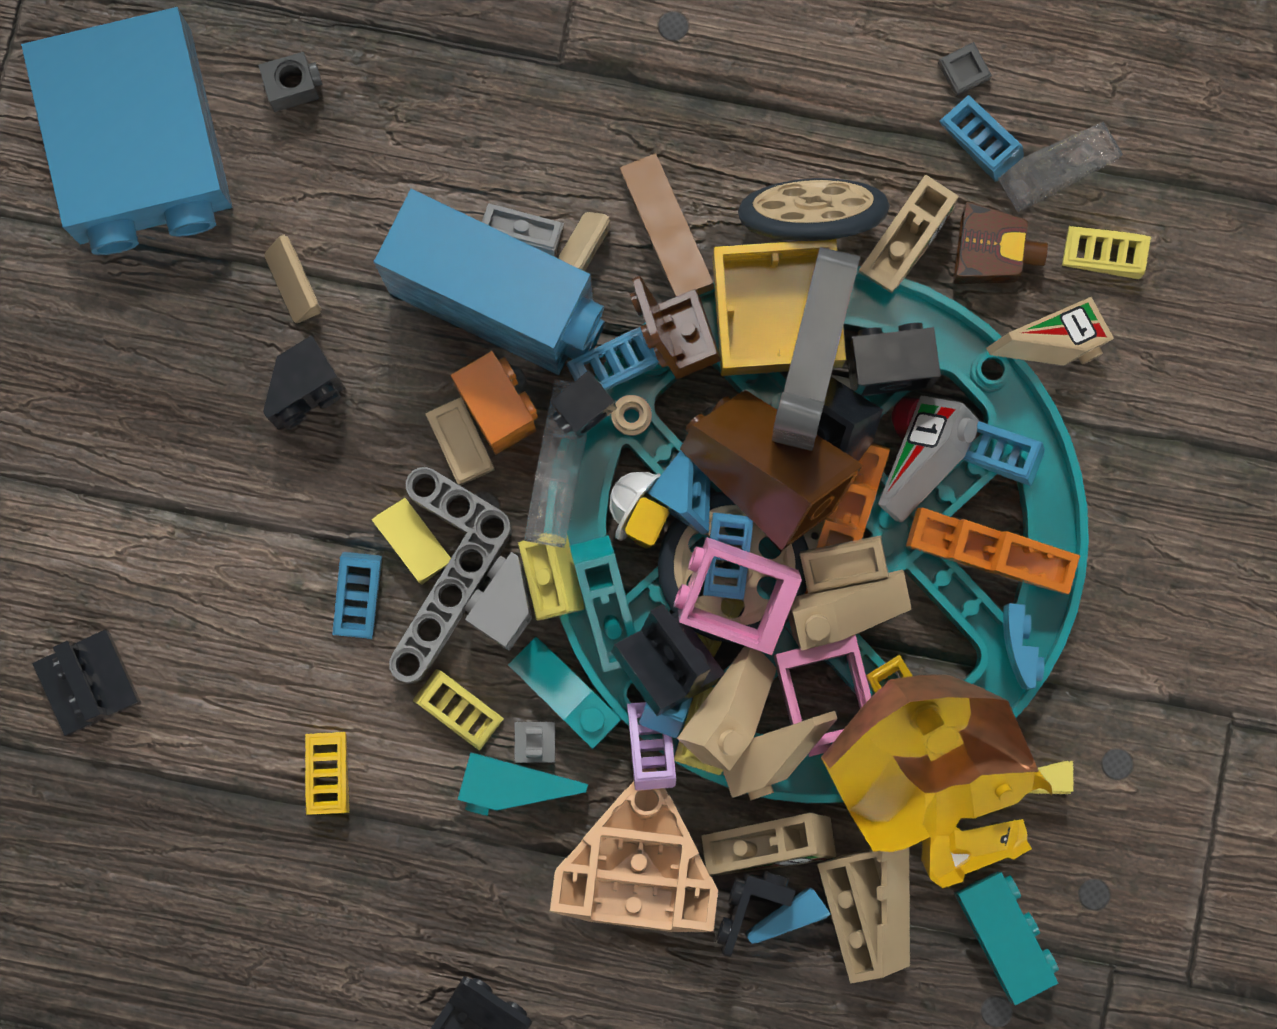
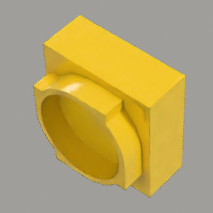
[713,239,846,376]

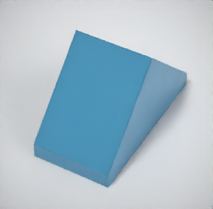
[647,451,710,535]

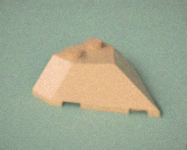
[550,768,718,932]

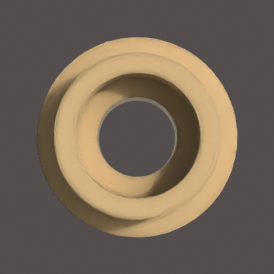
[611,395,652,436]

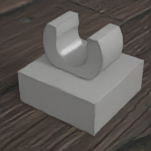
[515,722,555,763]

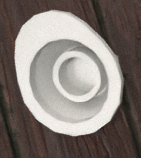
[610,472,661,541]

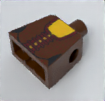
[952,202,1048,284]

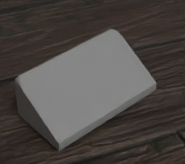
[482,203,564,257]

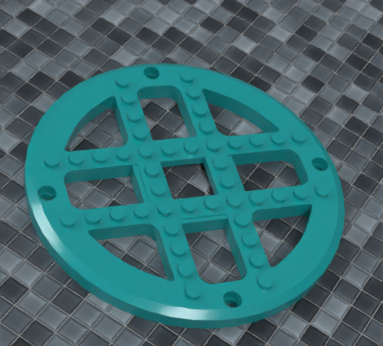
[546,266,1089,803]

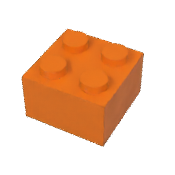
[451,351,538,455]

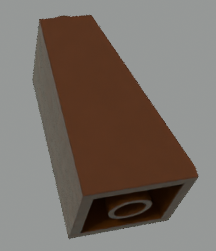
[680,390,862,550]

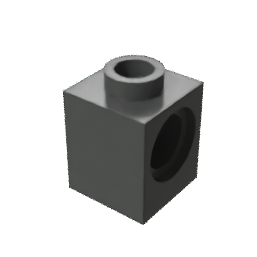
[258,52,323,112]

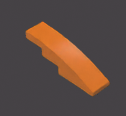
[805,443,890,594]
[906,507,1080,594]

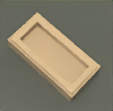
[425,397,495,486]
[800,535,889,593]

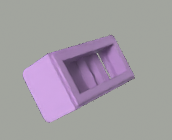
[627,702,676,790]

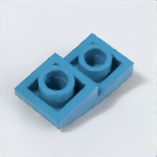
[1003,603,1044,690]

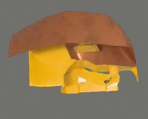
[821,675,1052,888]

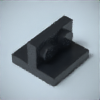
[611,604,725,716]
[32,629,141,736]

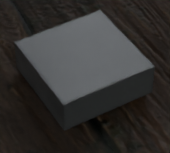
[938,42,992,97]

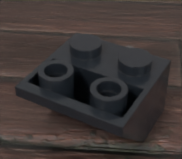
[263,335,346,430]

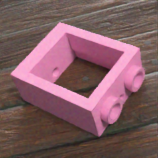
[673,537,802,655]
[774,635,871,757]

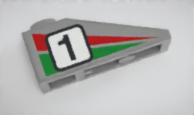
[878,396,979,522]

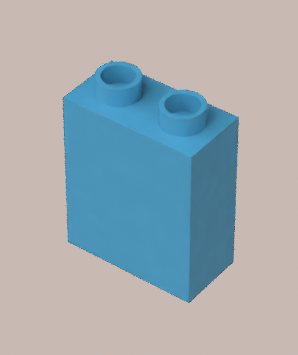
[21,7,233,255]
[374,189,605,375]

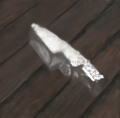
[524,379,587,548]

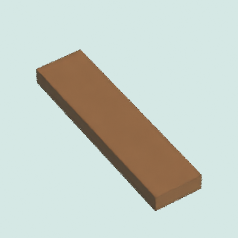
[620,153,714,297]

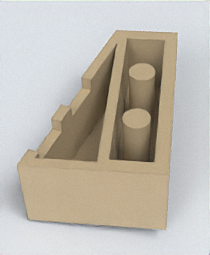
[817,847,910,984]

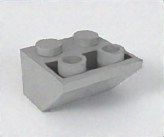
[464,552,532,651]

